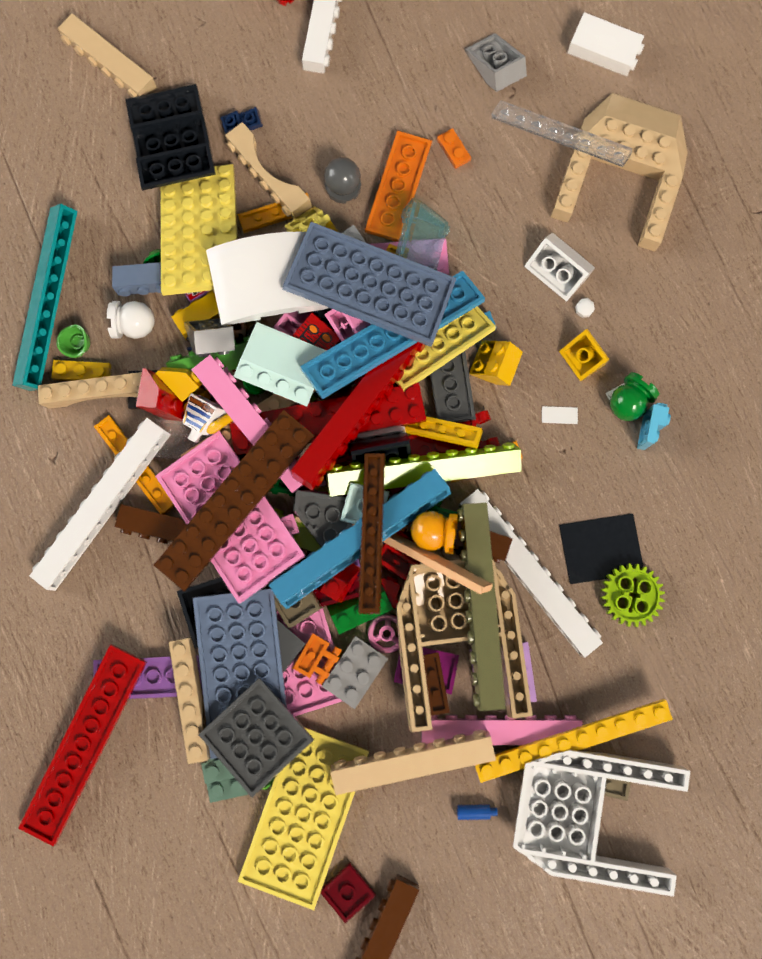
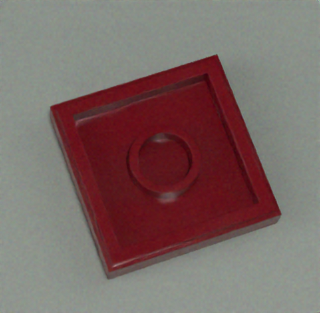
[320,862,376,924]

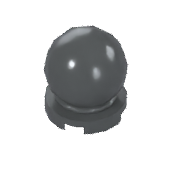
[324,157,361,204]

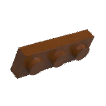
[423,652,450,716]

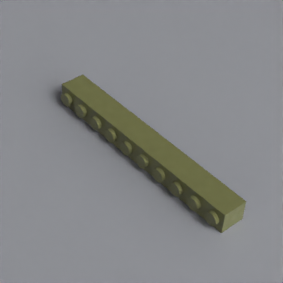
[457,503,506,711]

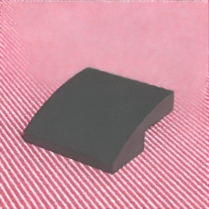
[277,620,306,673]

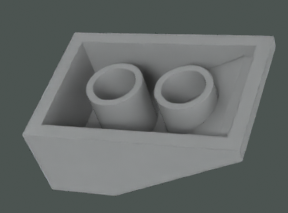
[465,33,527,92]

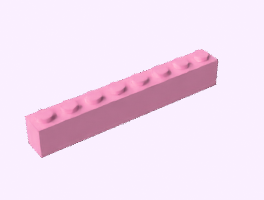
[191,355,303,493]
[421,715,582,745]

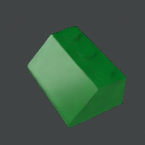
[327,585,393,635]

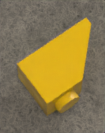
[155,367,202,402]

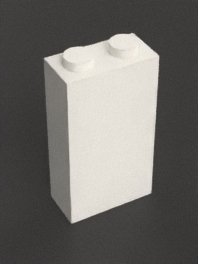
[568,12,645,76]

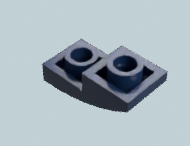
[221,107,263,134]

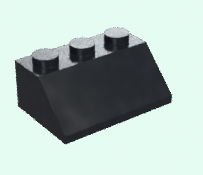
[349,432,411,463]

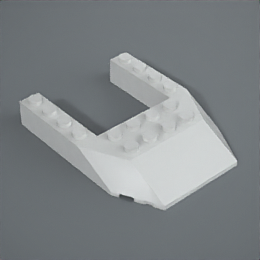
[513,750,690,897]

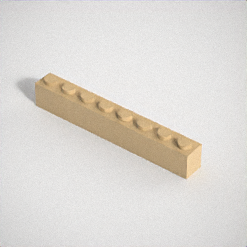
[330,730,496,795]

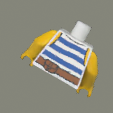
[183,388,233,443]

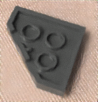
[293,490,352,548]

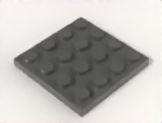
[198,678,315,798]

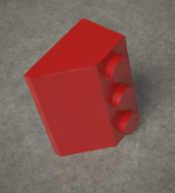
[136,368,188,422]

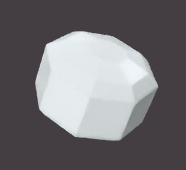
[575,298,595,318]

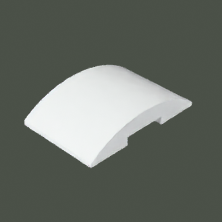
[206,232,330,326]

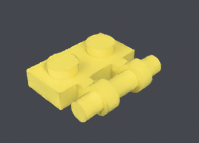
[285,206,331,232]

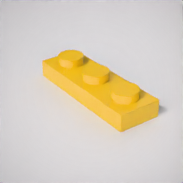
[51,360,111,381]

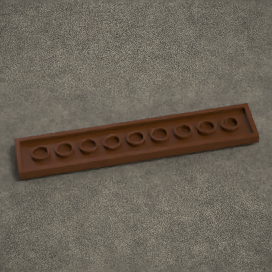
[153,410,315,591]

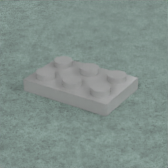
[322,636,388,709]

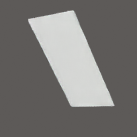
[542,406,578,424]

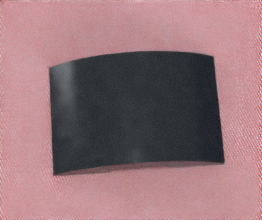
[125,84,216,191]

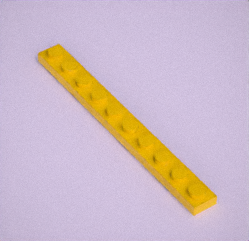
[475,699,673,783]

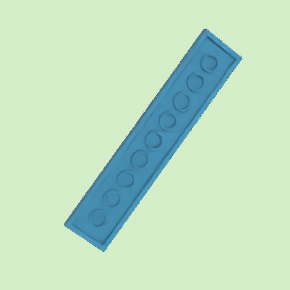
[300,271,485,399]

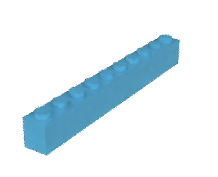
[269,469,451,610]

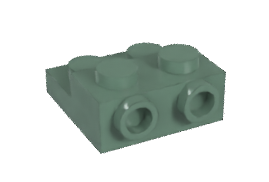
[201,758,249,803]

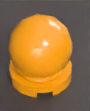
[411,511,458,554]

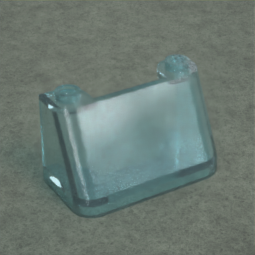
[395,198,450,270]

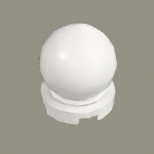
[107,301,155,339]

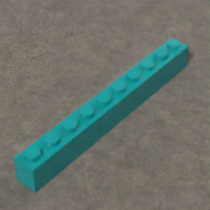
[12,204,78,391]

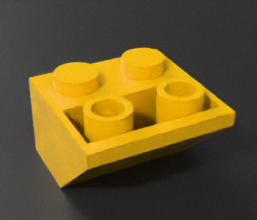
[469,340,523,386]

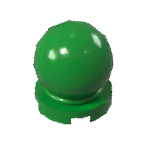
[610,372,660,421]

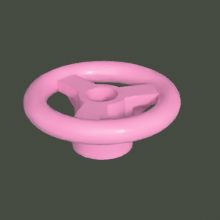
[367,614,399,653]

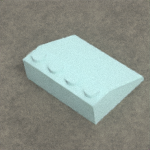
[234,322,327,406]

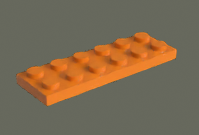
[365,130,432,242]

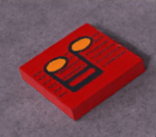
[292,313,340,350]

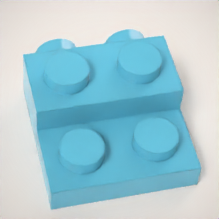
[637,403,671,450]

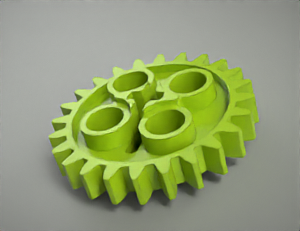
[600,564,665,627]

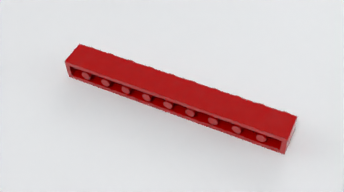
[291,342,425,490]

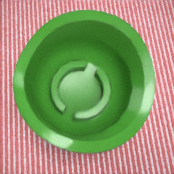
[57,325,91,358]

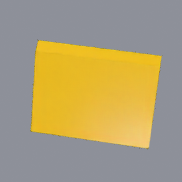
[559,329,610,381]

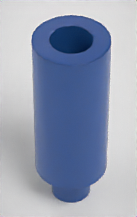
[457,804,498,820]

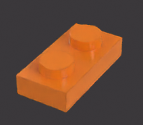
[437,128,471,169]

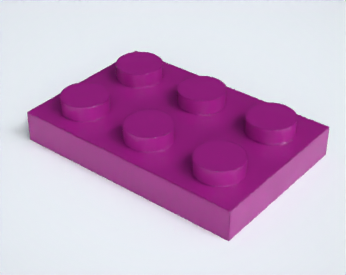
[394,647,459,694]

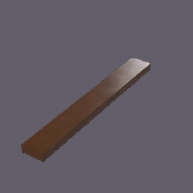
[358,453,385,614]

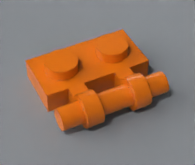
[293,633,342,685]

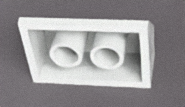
[524,233,595,302]

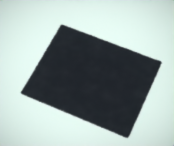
[559,514,643,584]

